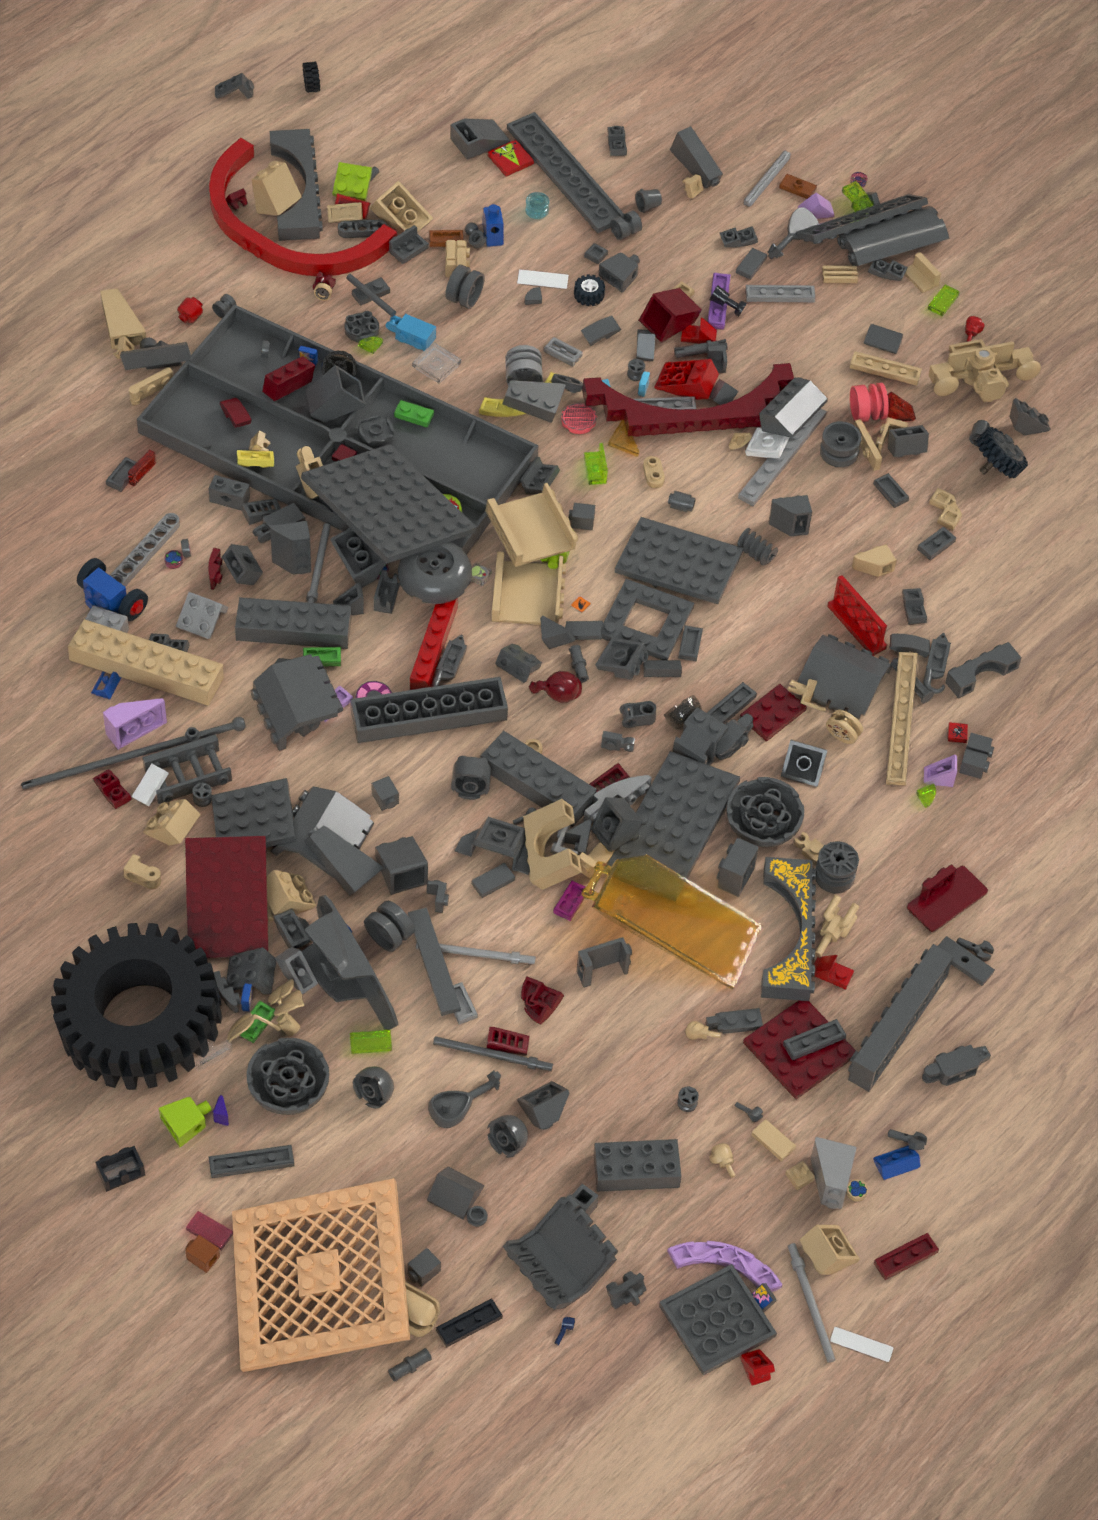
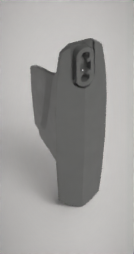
[302,895,399,1030]

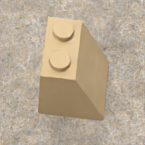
[251,160,302,216]

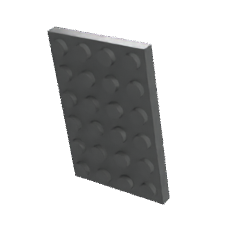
[615,517,743,604]

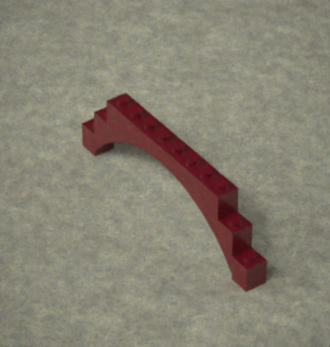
[582,363,794,437]

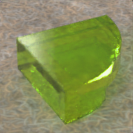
[359,337,383,354]
[916,783,936,808]

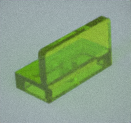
[584,443,608,485]

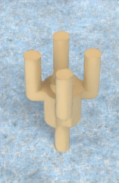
[815,895,859,957]

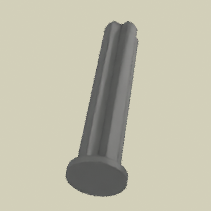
[890,657,934,703]

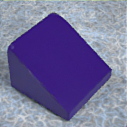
[213,1095,229,1126]

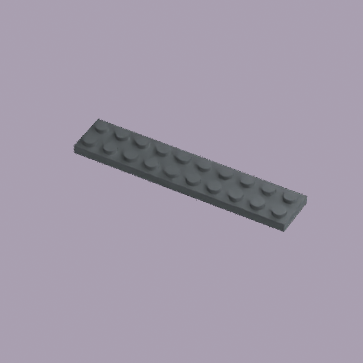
[507,112,624,234]

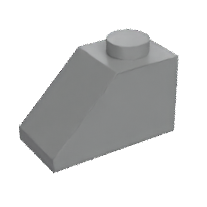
[275,947,318,994]

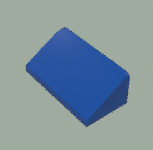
[91,671,122,699]
[873,1145,921,1180]

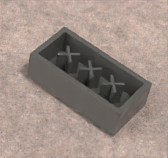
[593,1139,682,1192]

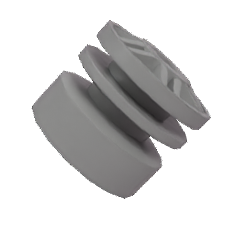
[505,345,543,386]

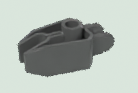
[715,714,753,760]

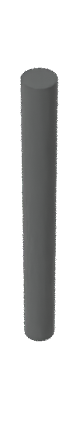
[346,274,396,317]

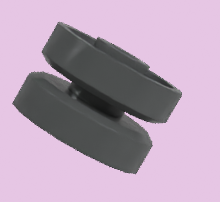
[445,264,485,309]
[820,421,861,467]
[364,900,415,952]

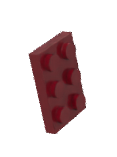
[740,684,807,742]

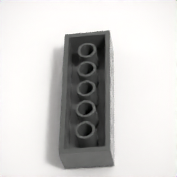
[235,597,352,649]
[480,730,597,827]

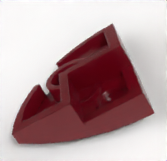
[521,976,564,1025]

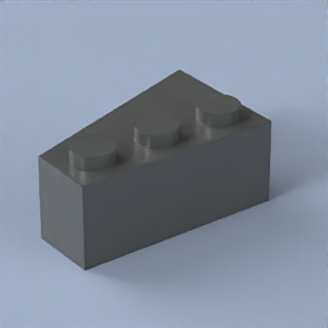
[502,380,566,423]

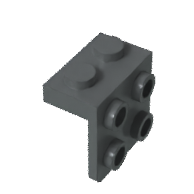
[226,947,276,995]

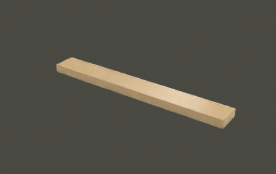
[886,652,918,786]

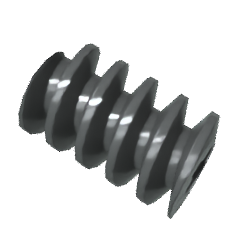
[737,528,778,566]

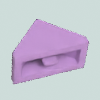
[798,193,834,219]
[924,755,957,787]

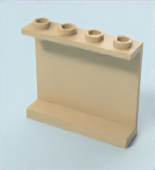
[485,483,578,567]
[492,552,566,625]

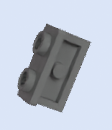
[389,225,429,264]
[520,457,560,494]
[495,643,542,683]

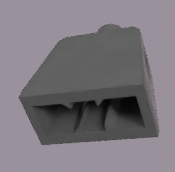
[598,253,640,293]

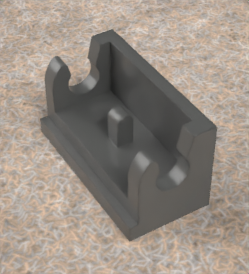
[374,570,400,614]

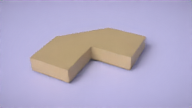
[929,488,962,530]

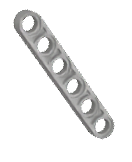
[110,513,180,587]

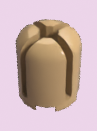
[378,1282,440,1337]

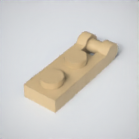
[129,367,173,405]

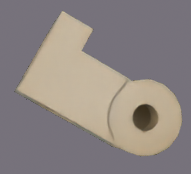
[123,854,161,889]

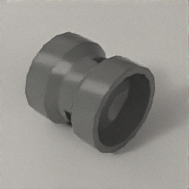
[212,294,237,318]

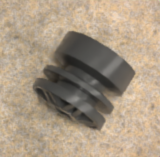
[815,841,859,894]

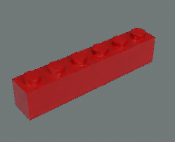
[410,598,458,690]

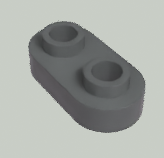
[551,374,583,393]

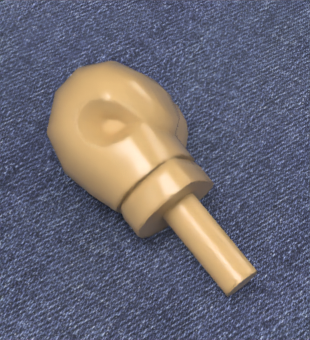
[685,1021,721,1040]
[709,1143,735,1178]

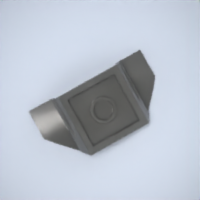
[455,817,530,875]

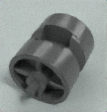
[610,210,642,240]

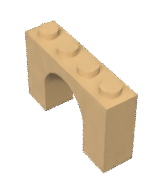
[523,799,582,890]

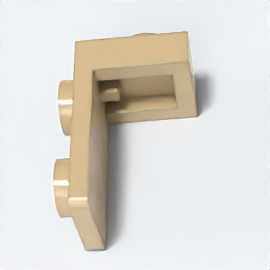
[875,417,908,454]
[579,842,614,880]

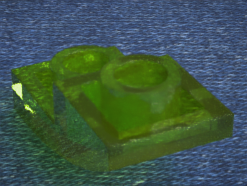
[842,181,873,212]

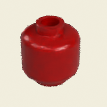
[177,297,203,323]

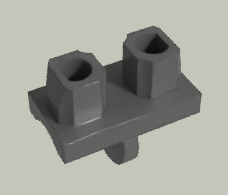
[606,1271,646,1309]

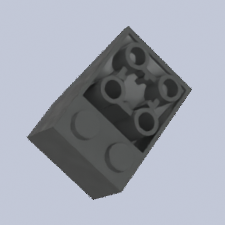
[450,118,510,159]

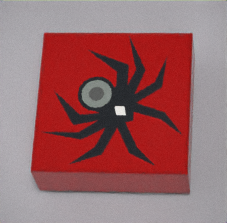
[948,722,968,743]

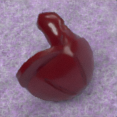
[528,671,582,703]

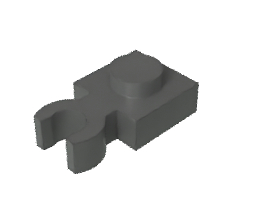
[601,731,635,752]

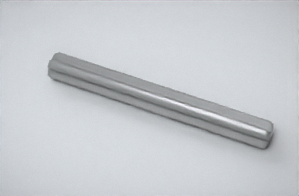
[743,151,791,207]

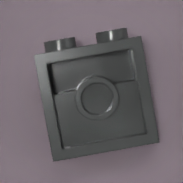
[595,638,648,680]

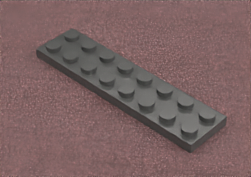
[796,194,928,244]

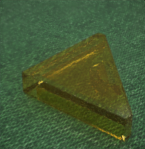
[608,420,639,457]

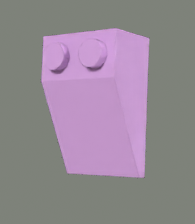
[103,698,167,750]

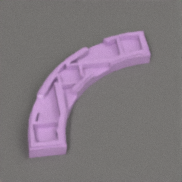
[667,1241,782,1292]

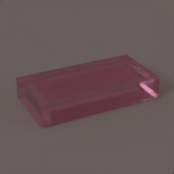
[186,1211,233,1251]

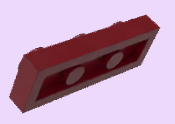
[874,1233,939,1280]

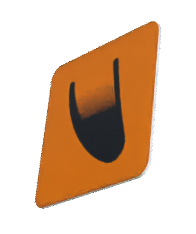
[571,597,591,612]

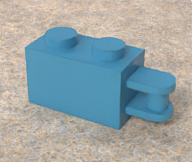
[385,314,436,352]

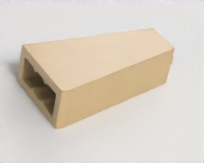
[100,288,146,349]

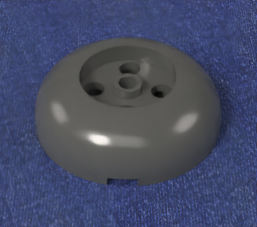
[398,542,472,604]
[727,777,804,847]
[246,1038,329,1115]

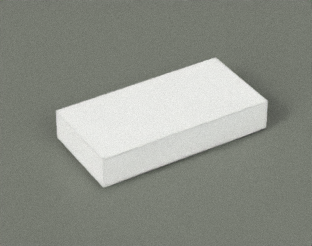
[132,763,169,806]

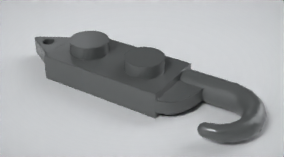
[923,632,951,694]
[431,634,467,687]

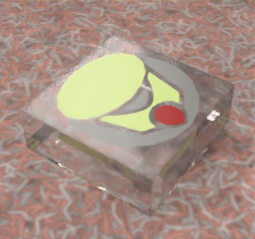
[471,563,492,586]

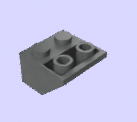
[768,495,812,537]

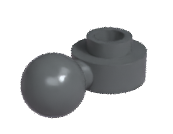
[465,222,487,248]

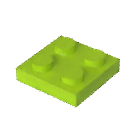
[332,162,372,201]

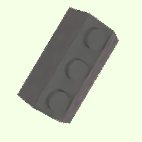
[270,521,311,575]
[330,528,386,588]

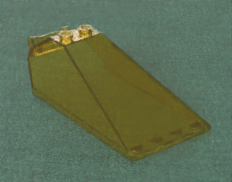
[581,854,762,989]

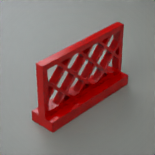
[827,575,887,656]

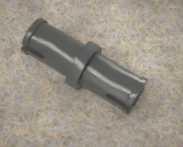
[569,645,589,683]
[388,1348,432,1382]

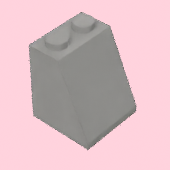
[810,1137,857,1209]

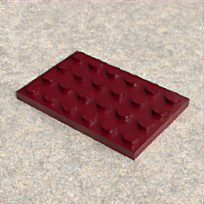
[185,836,269,958]

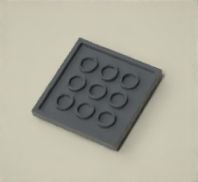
[211,778,296,848]
[659,1264,777,1375]

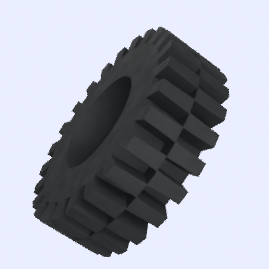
[51,923,222,1090]

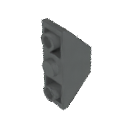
[1009,398,1051,435]

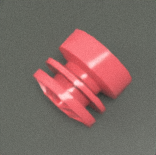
[850,382,889,422]

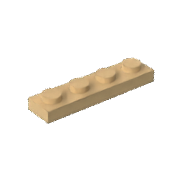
[850,351,922,386]

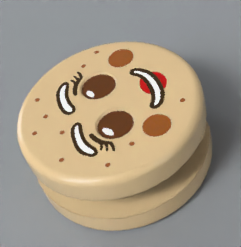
[826,710,863,744]

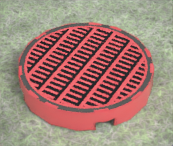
[561,403,597,434]

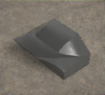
[274,909,310,949]

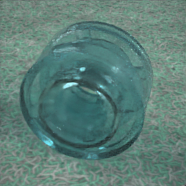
[525,192,549,219]

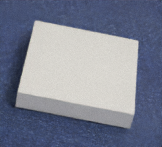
[745,428,790,459]

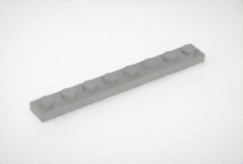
[738,409,827,507]

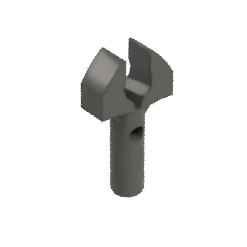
[956,938,994,962]
[888,1129,927,1150]

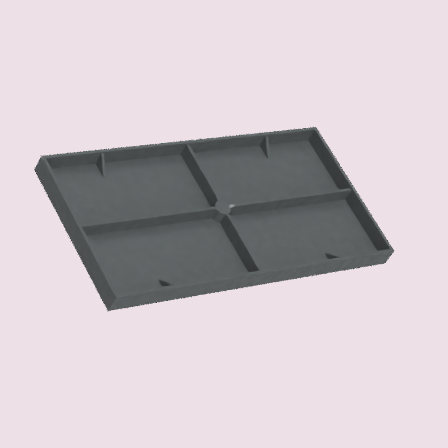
[137,304,539,573]

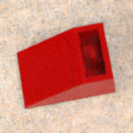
[654,359,719,400]

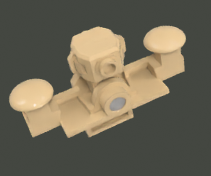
[929,339,1041,402]

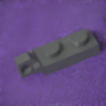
[705,1008,763,1034]

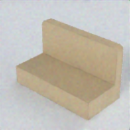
[905,252,941,293]

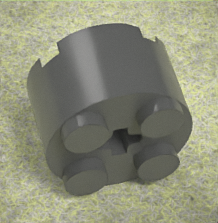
[451,756,491,800]

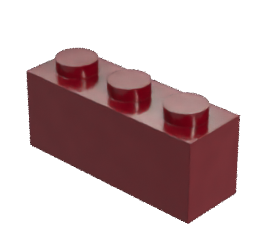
[262,356,315,401]

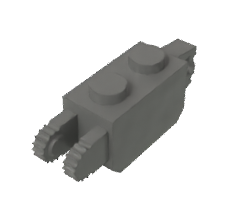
[922,1045,991,1086]

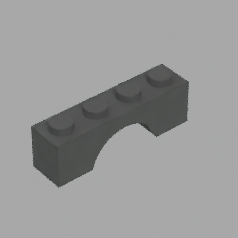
[945,642,1022,699]

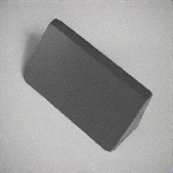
[864,324,903,354]
[643,660,682,677]

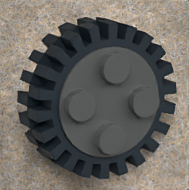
[976,427,1028,479]

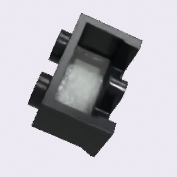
[95,1146,146,1192]

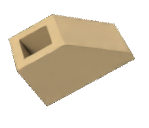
[852,544,897,577]

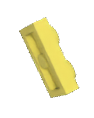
[237,450,274,468]

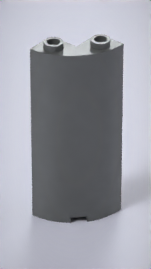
[837,206,950,266]

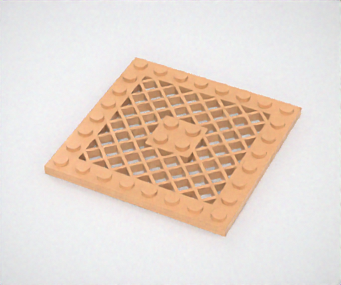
[232,1178,410,1372]

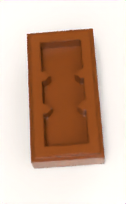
[779,174,817,199]
[429,230,464,247]

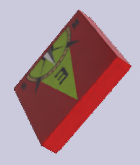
[488,140,534,176]

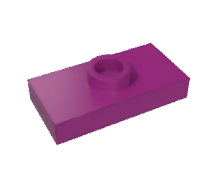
[553,880,589,921]

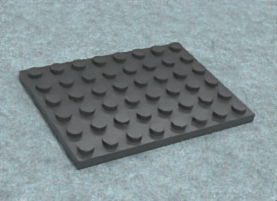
[301,444,477,564]

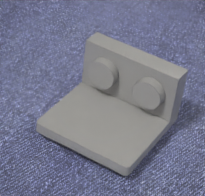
[176,592,228,639]

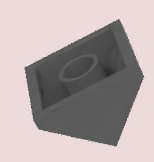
[781,740,828,787]
[427,1166,484,1220]

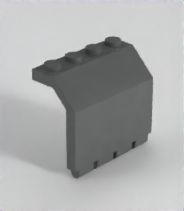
[797,634,892,720]
[251,654,344,751]
[270,786,374,878]
[502,1194,618,1310]

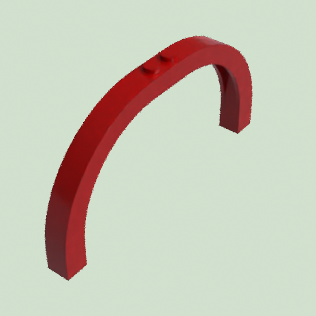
[209,138,397,276]

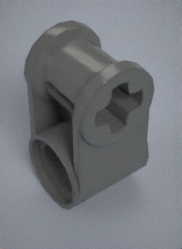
[619,701,656,728]

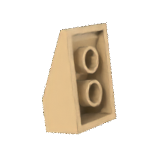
[370,181,433,233]

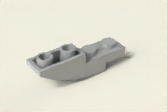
[584,775,652,824]

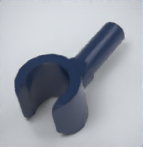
[554,1317,575,1345]

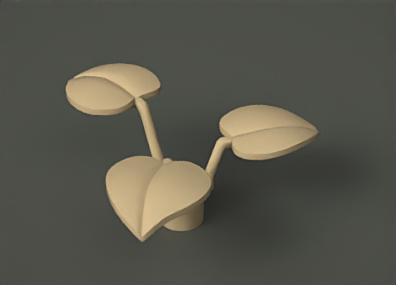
[227,979,304,1044]

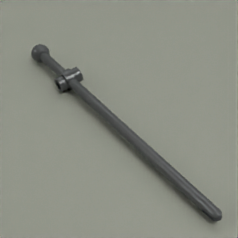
[21,717,246,789]

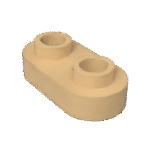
[643,456,665,488]

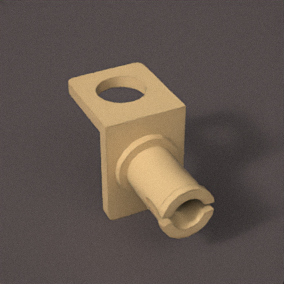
[788,679,826,711]

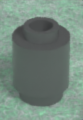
[969,420,990,446]
[668,491,696,512]

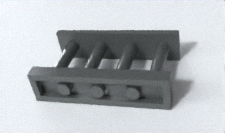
[142,734,232,804]

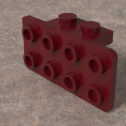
[907,864,988,932]

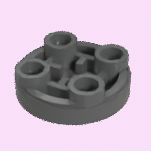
[345,311,379,343]

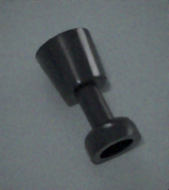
[709,285,747,317]

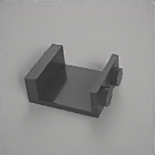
[576,937,632,988]

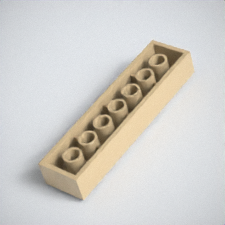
[68,619,224,706]

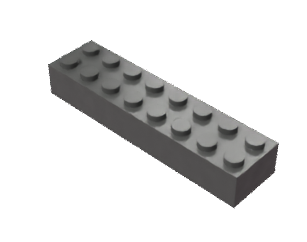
[351,677,508,743]
[848,944,954,1092]

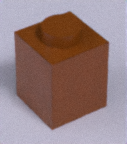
[185,1235,220,1273]

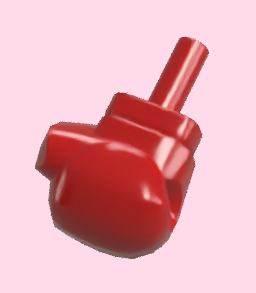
[965,316,985,342]

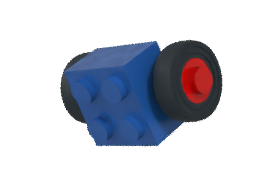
[77,558,148,621]

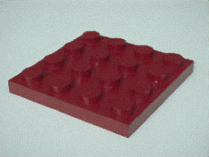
[743,1000,856,1100]

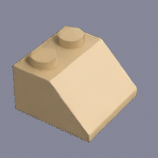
[799,1225,860,1275]

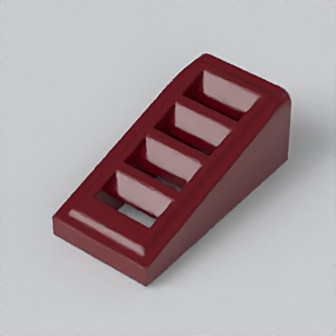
[589,763,630,793]
[487,1026,530,1056]

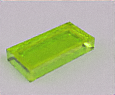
[928,284,960,317]
[350,1030,392,1054]

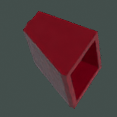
[638,288,702,342]

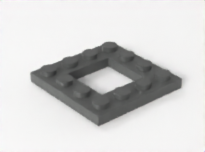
[602,579,694,660]

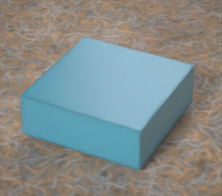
[638,371,650,397]

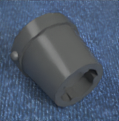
[635,189,662,213]

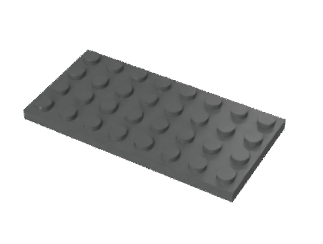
[604,751,740,901]

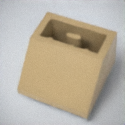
[143,799,201,845]
[267,870,316,916]

